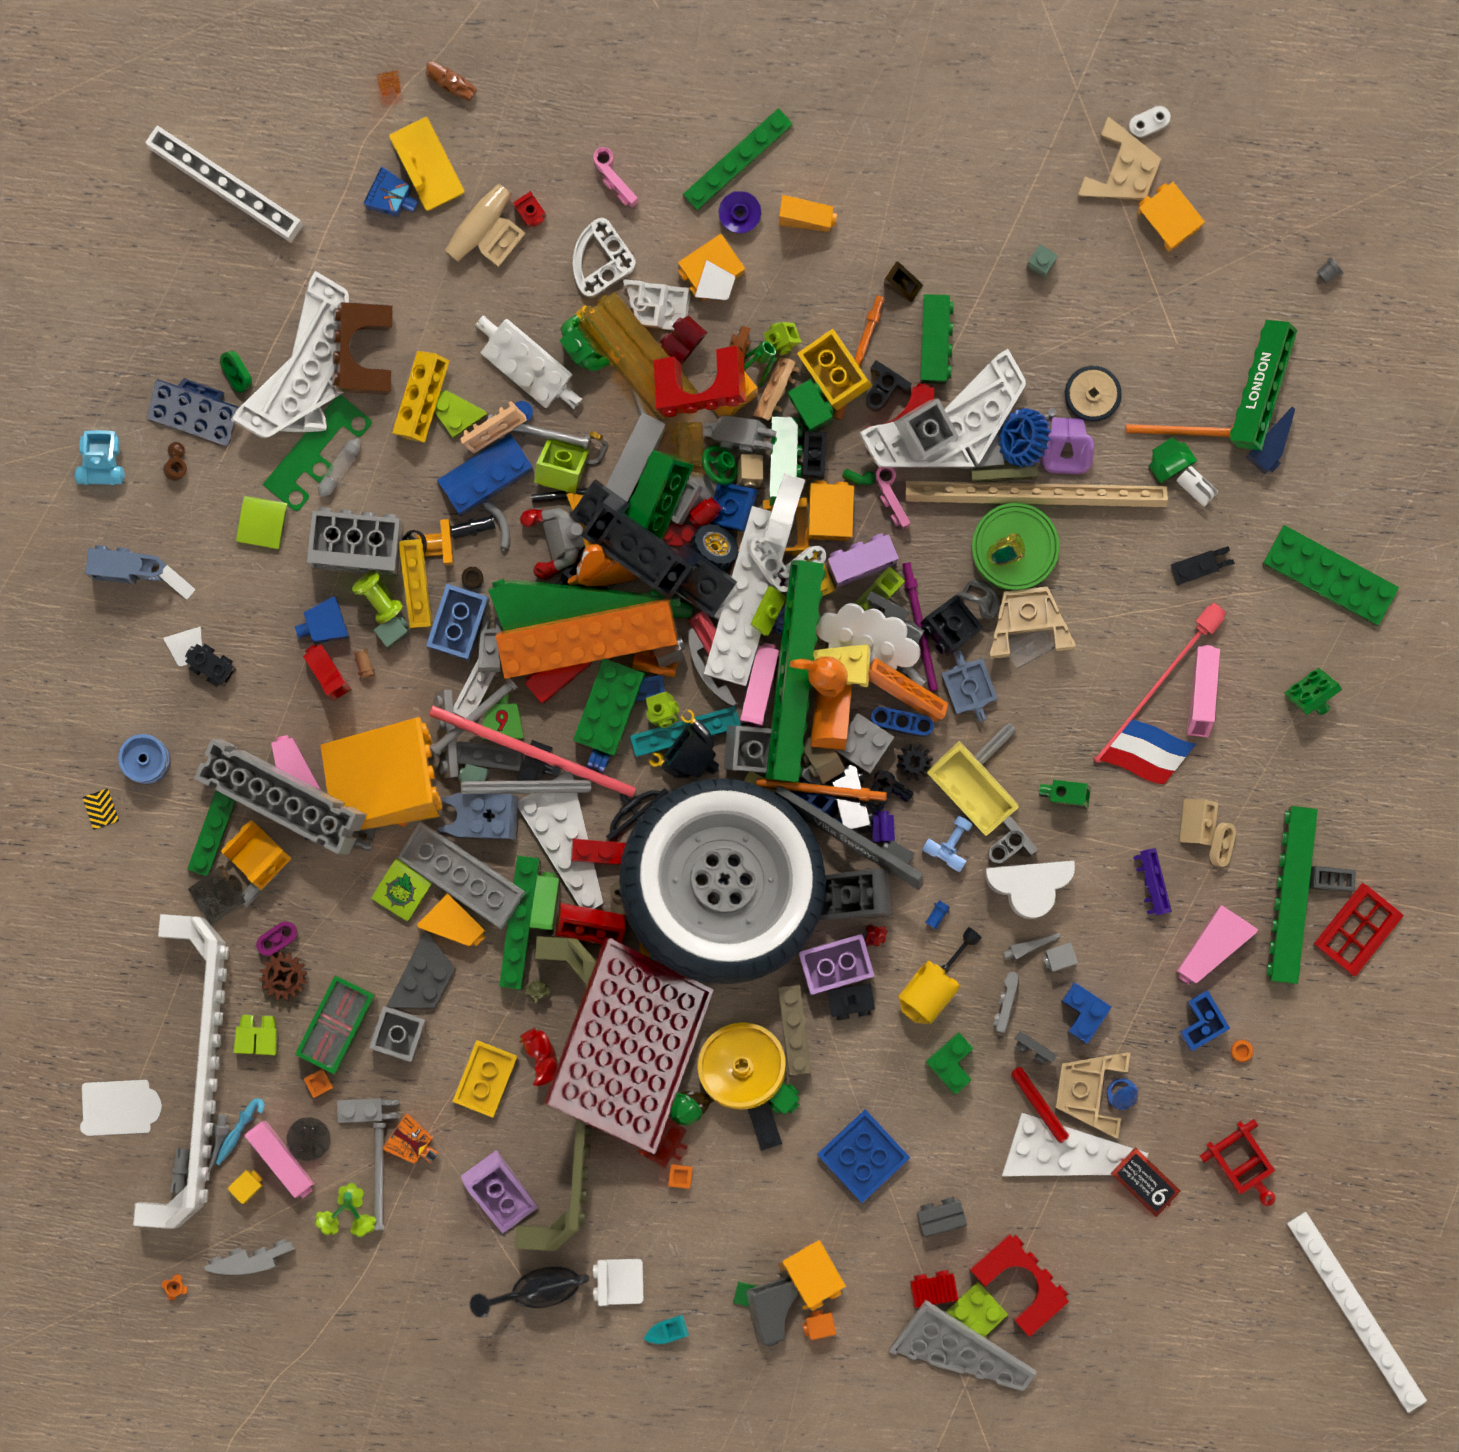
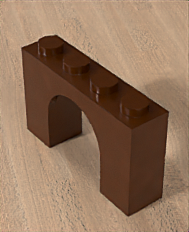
[332,302,393,395]

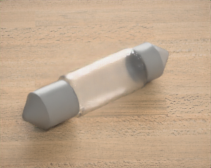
[318,438,361,497]

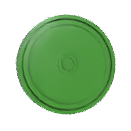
[971,503,1059,591]

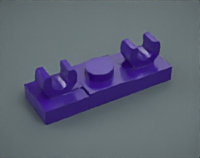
[1133,848,1172,915]

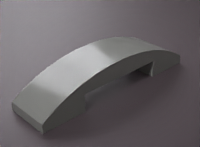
[689,628,737,707]

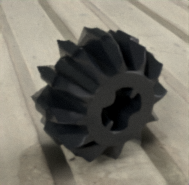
[896,744,933,781]

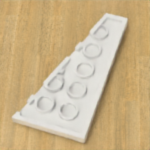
[1002,1113,1148,1176]

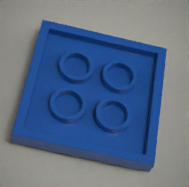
[817,1109,910,1203]

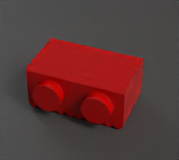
[910,1270,959,1308]

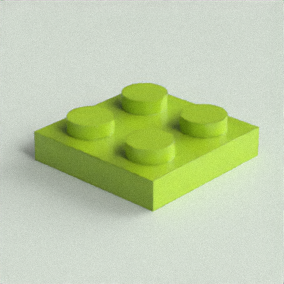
[945,1281,1008,1337]

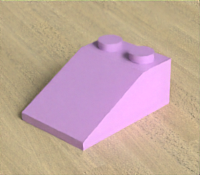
[461,1150,538,1233]

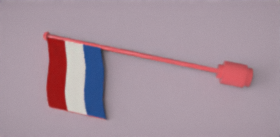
[1094,603,1227,784]

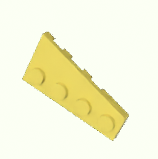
[813,644,870,687]

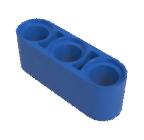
[871,707,934,737]

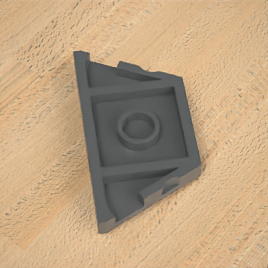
[387,931,456,1008]

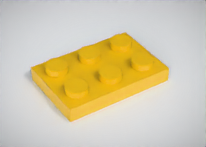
[452,1040,518,1118]

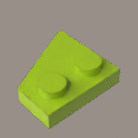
[434,390,487,438]

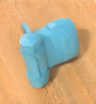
[74,430,125,485]

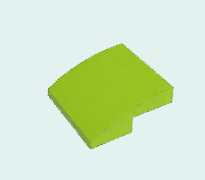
[236,496,287,549]

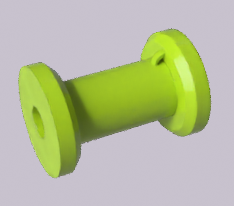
[352,571,403,624]

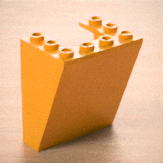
[320,717,442,831]

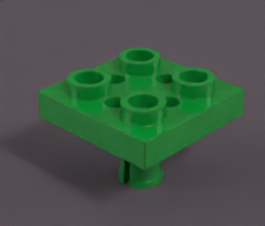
[1284,668,1342,715]

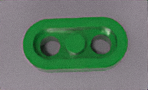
[220,351,252,392]

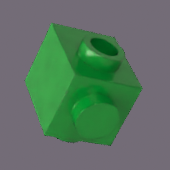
[769,1083,800,1115]

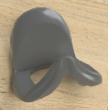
[958,580,999,620]

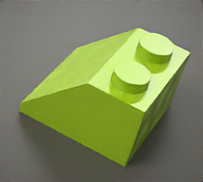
[534,439,590,494]

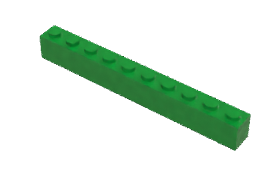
[766,560,825,782]

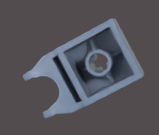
[85,545,166,584]
[438,793,518,840]

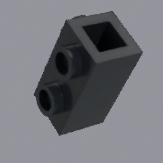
[185,643,236,687]

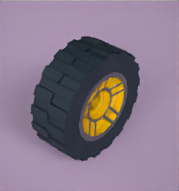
[688,524,739,571]

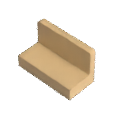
[1180,799,1218,846]

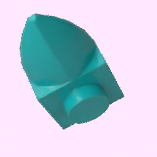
[644,1315,689,1344]

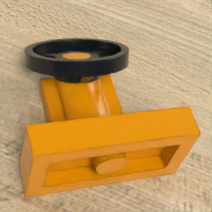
[402,519,454,566]

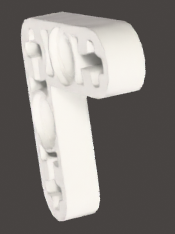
[747,537,826,592]

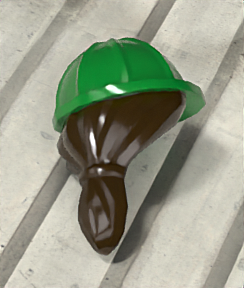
[669,1091,714,1125]

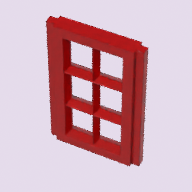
[1313,882,1404,977]

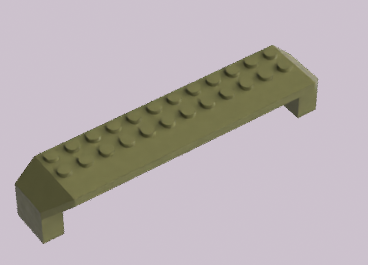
[515,936,596,1251]

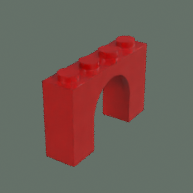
[653,346,746,417]
[970,1234,1069,1337]

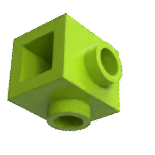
[763,322,802,355]
[646,691,680,728]

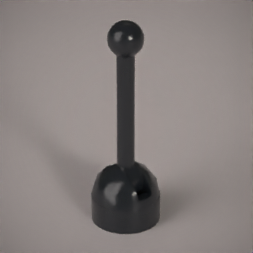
[941,926,982,973]

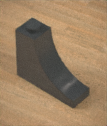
[746,1276,799,1346]

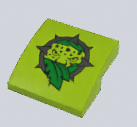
[371,858,433,922]

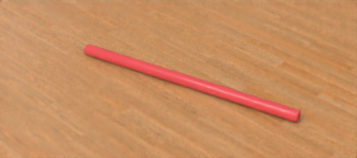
[429,706,636,798]

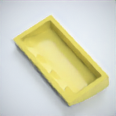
[927,741,1019,836]

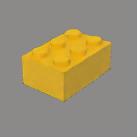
[797,329,872,411]

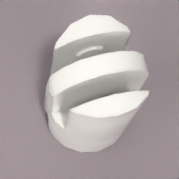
[1177,466,1218,507]

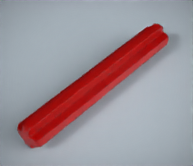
[1011,1067,1069,1143]

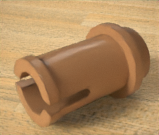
[354,649,375,678]

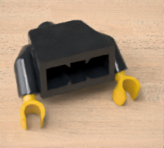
[649,709,719,778]

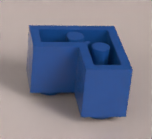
[1061,982,1112,1044]
[1179,990,1231,1051]

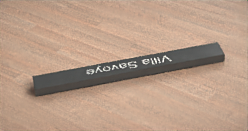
[775,786,924,890]

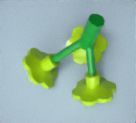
[315,1183,376,1237]

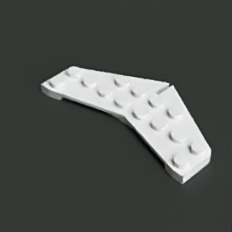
[231,271,349,438]
[858,349,1026,468]

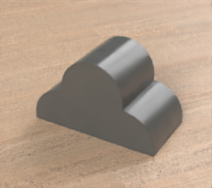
[819,869,892,920]

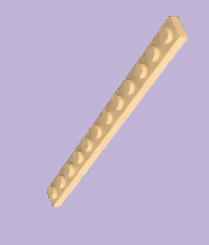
[905,481,1168,507]

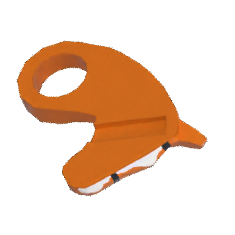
[568,544,638,586]

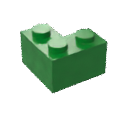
[788,379,834,432]
[925,1032,974,1095]

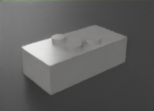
[606,412,667,503]

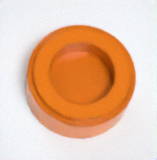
[1230,1040,1253,1062]

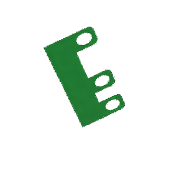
[262,395,372,511]

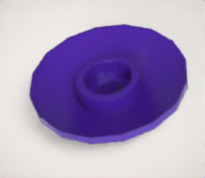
[718,191,762,234]

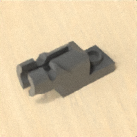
[867,591,925,644]

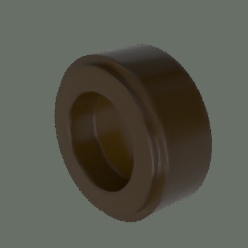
[462,567,484,589]

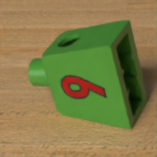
[481,692,524,741]

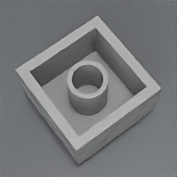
[894,398,959,460]
[834,713,894,775]
[724,725,771,772]
[369,1006,427,1062]

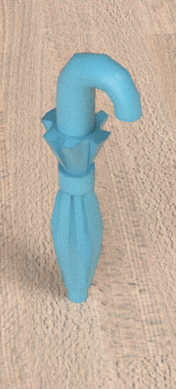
[215,1098,265,1165]

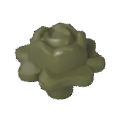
[525,979,551,1003]

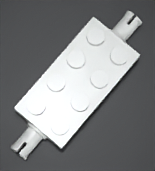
[475,315,583,410]

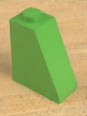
[530,872,560,931]

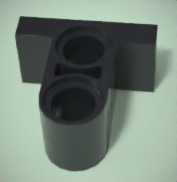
[866,360,912,412]

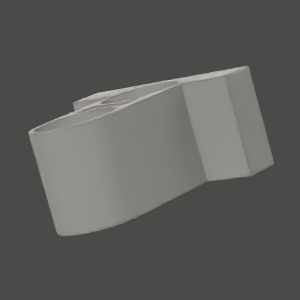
[988,816,1038,865]

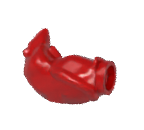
[519,1028,558,1086]

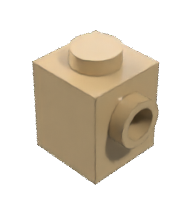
[737,454,763,489]

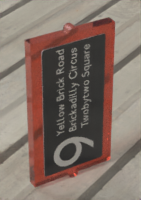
[1110,1147,1181,1217]

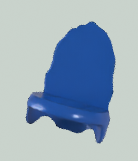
[1107,1078,1139,1111]

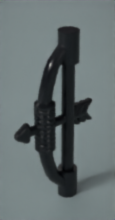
[606,788,669,842]

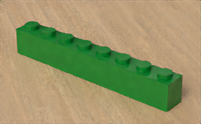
[1266,806,1318,984]

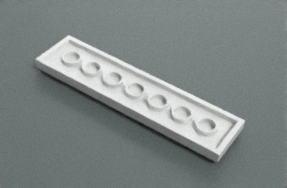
[704,506,794,686]

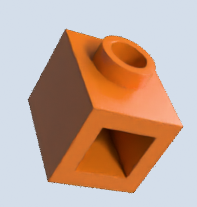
[802,1309,836,1340]

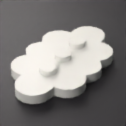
[816,603,921,670]

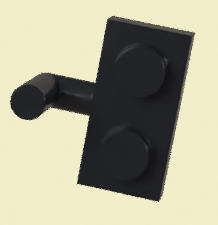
[516,740,561,781]

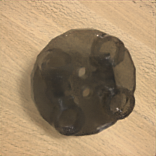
[286,1117,331,1161]

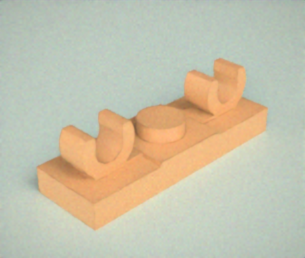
[752,358,800,421]
[460,401,527,454]

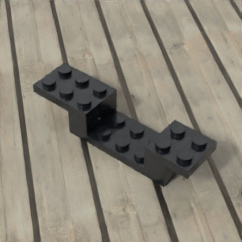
[571,479,737,617]

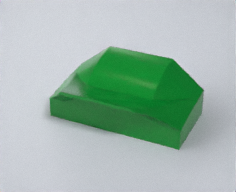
[1148,437,1197,484]

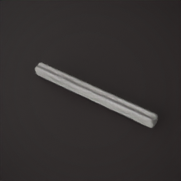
[461,780,591,794]

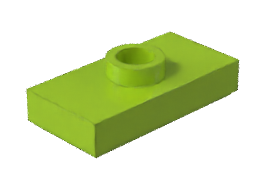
[750,586,787,636]

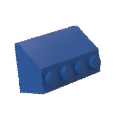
[437,434,533,517]

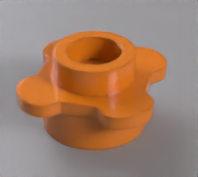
[162,1274,188,1300]

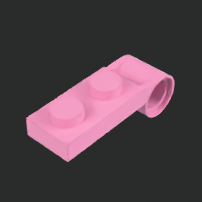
[594,147,638,208]
[876,467,910,530]

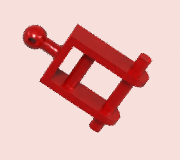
[1199,1119,1276,1206]

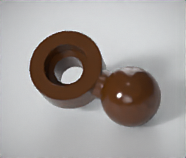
[163,442,187,481]

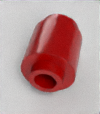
[689,497,722,528]

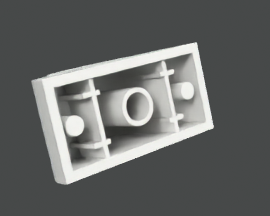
[984,861,1075,919]

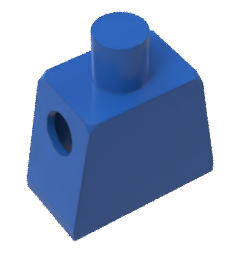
[295,596,350,644]

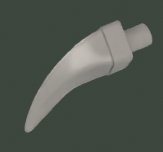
[208,1114,229,1172]

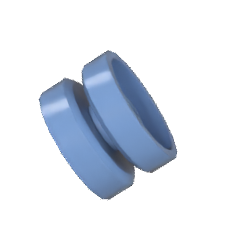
[118,734,171,784]

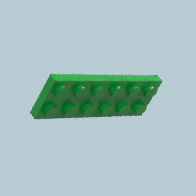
[1262,525,1399,626]

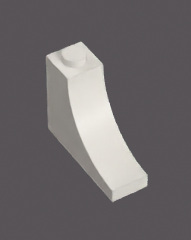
[763,473,805,546]

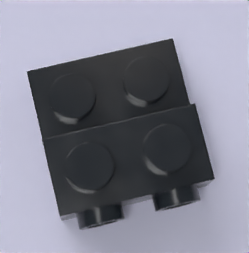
[920,594,984,657]

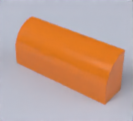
[810,684,852,750]

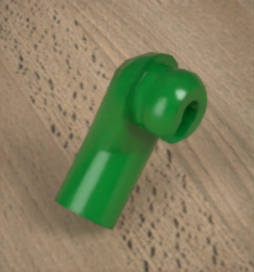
[842,469,876,486]

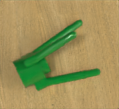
[744,341,777,387]

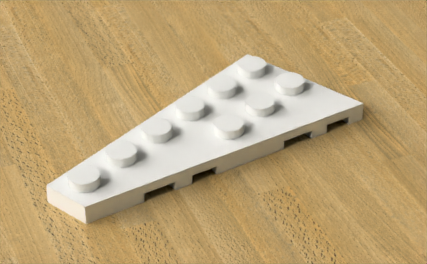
[518,771,603,909]

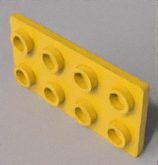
[389,117,465,211]

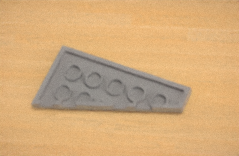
[888,1300,1036,1391]

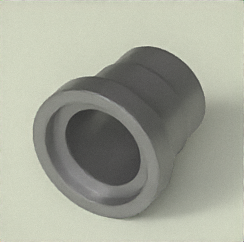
[1317,257,1344,284]

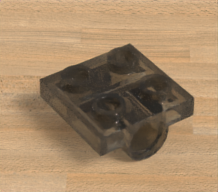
[188,865,246,926]

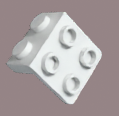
[593,1259,643,1306]

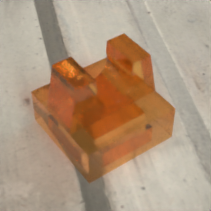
[377,70,400,96]

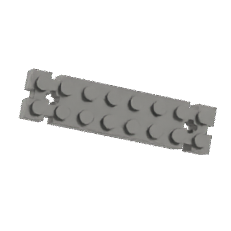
[194,739,367,855]

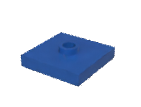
[709,484,758,532]

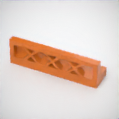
[868,657,948,723]

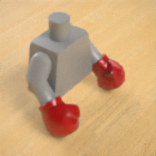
[520,508,584,581]

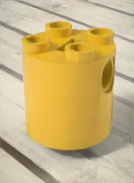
[897,960,961,1024]

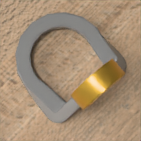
[583,431,609,465]

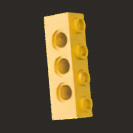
[392,351,450,443]

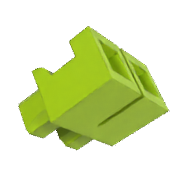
[233,1015,278,1055]

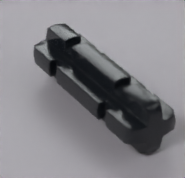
[874,770,914,802]

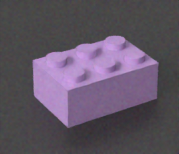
[827,533,899,588]
[798,934,874,995]

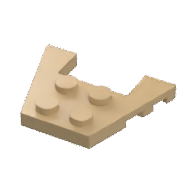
[1078,117,1161,200]
[990,587,1076,659]
[1055,1052,1131,1138]

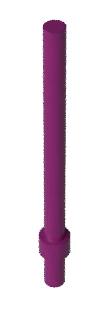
[902,562,938,691]

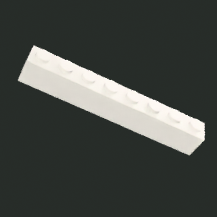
[145,125,303,243]

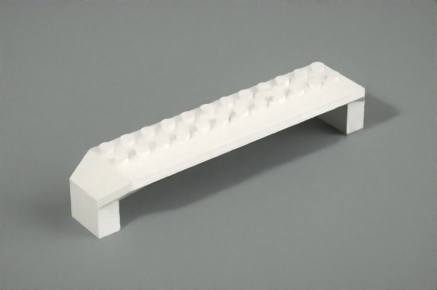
[133,914,229,1228]

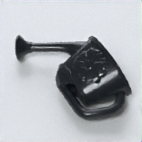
[469,1266,589,1318]

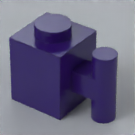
[871,811,895,843]

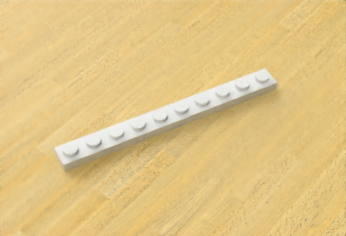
[1286,1212,1427,1413]

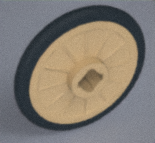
[1065,366,1122,422]

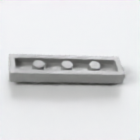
[433,690,458,779]

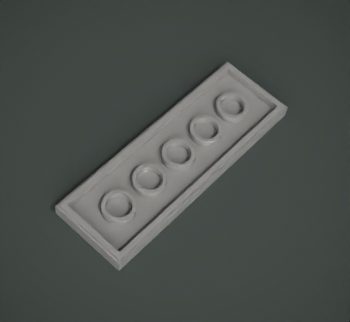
[396,821,526,929]

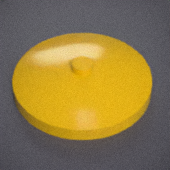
[698,1022,786,1109]

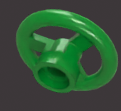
[702,445,737,485]

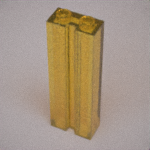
[578,292,698,422]

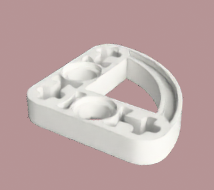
[573,218,636,298]

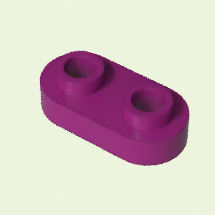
[256,921,298,956]

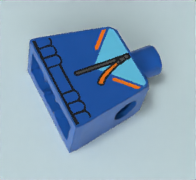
[363,166,419,217]

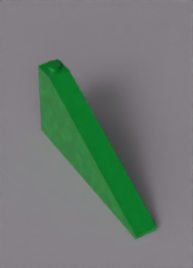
[488,578,681,631]

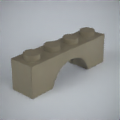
[778,985,812,1076]

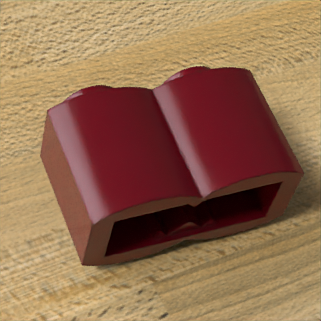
[659,315,708,365]

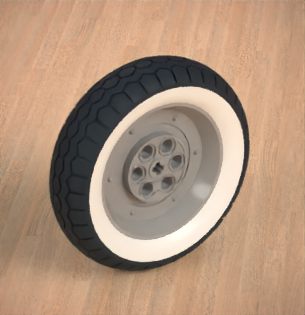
[619,779,826,984]

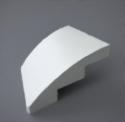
[623,280,691,331]

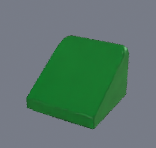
[733,1281,757,1307]

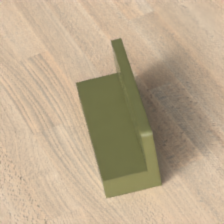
[970,459,1038,482]

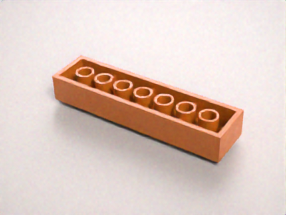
[495,598,678,679]

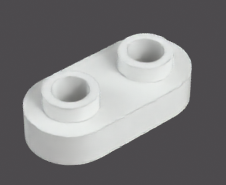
[1129,106,1170,138]

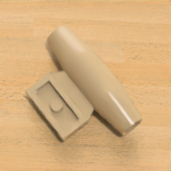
[444,184,525,267]

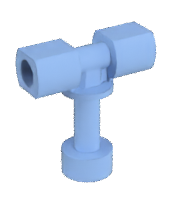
[922,816,973,873]

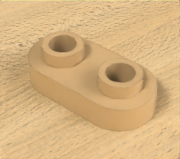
[1209,822,1236,867]

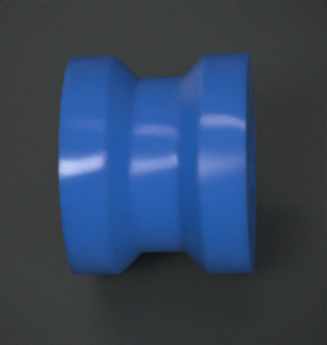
[586,748,611,774]

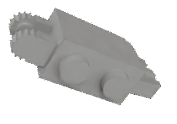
[703,415,777,453]

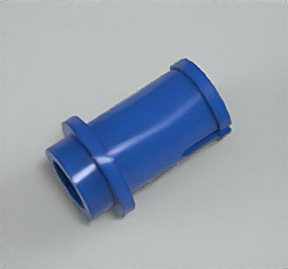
[925,900,950,929]

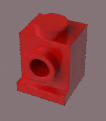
[513,191,546,228]

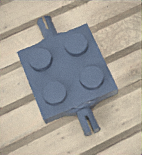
[941,650,998,723]

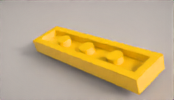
[399,539,433,628]

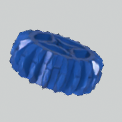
[998,408,1052,467]

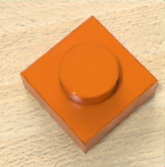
[304,1069,334,1098]
[668,1164,693,1189]

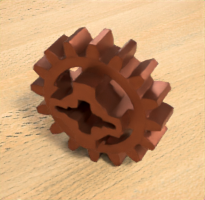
[259,952,308,1000]

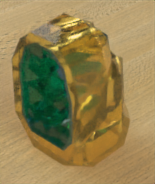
[987,533,1025,566]

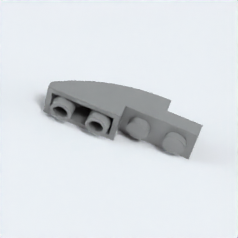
[204,1239,295,1275]

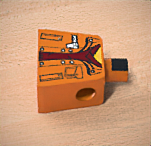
[382,1113,439,1164]

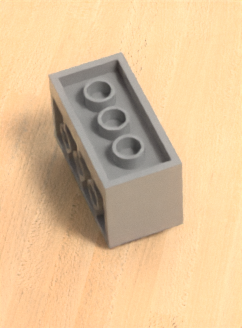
[307,508,403,576]

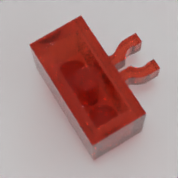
[637,1119,688,1168]

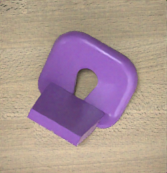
[1040,417,1094,475]

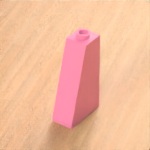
[741,643,779,728]
[1187,645,1220,738]
[271,735,322,791]
[1176,905,1258,985]
[244,1121,314,1199]

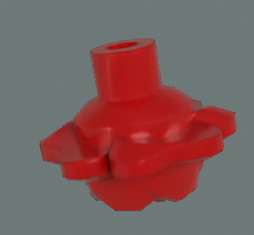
[864,925,888,947]

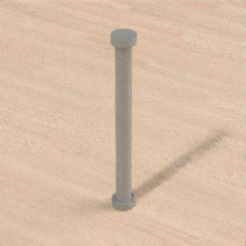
[487,414,591,450]
[430,678,518,756]
[373,1123,386,1230]

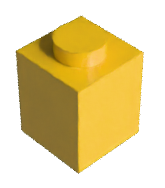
[227,1169,264,1204]

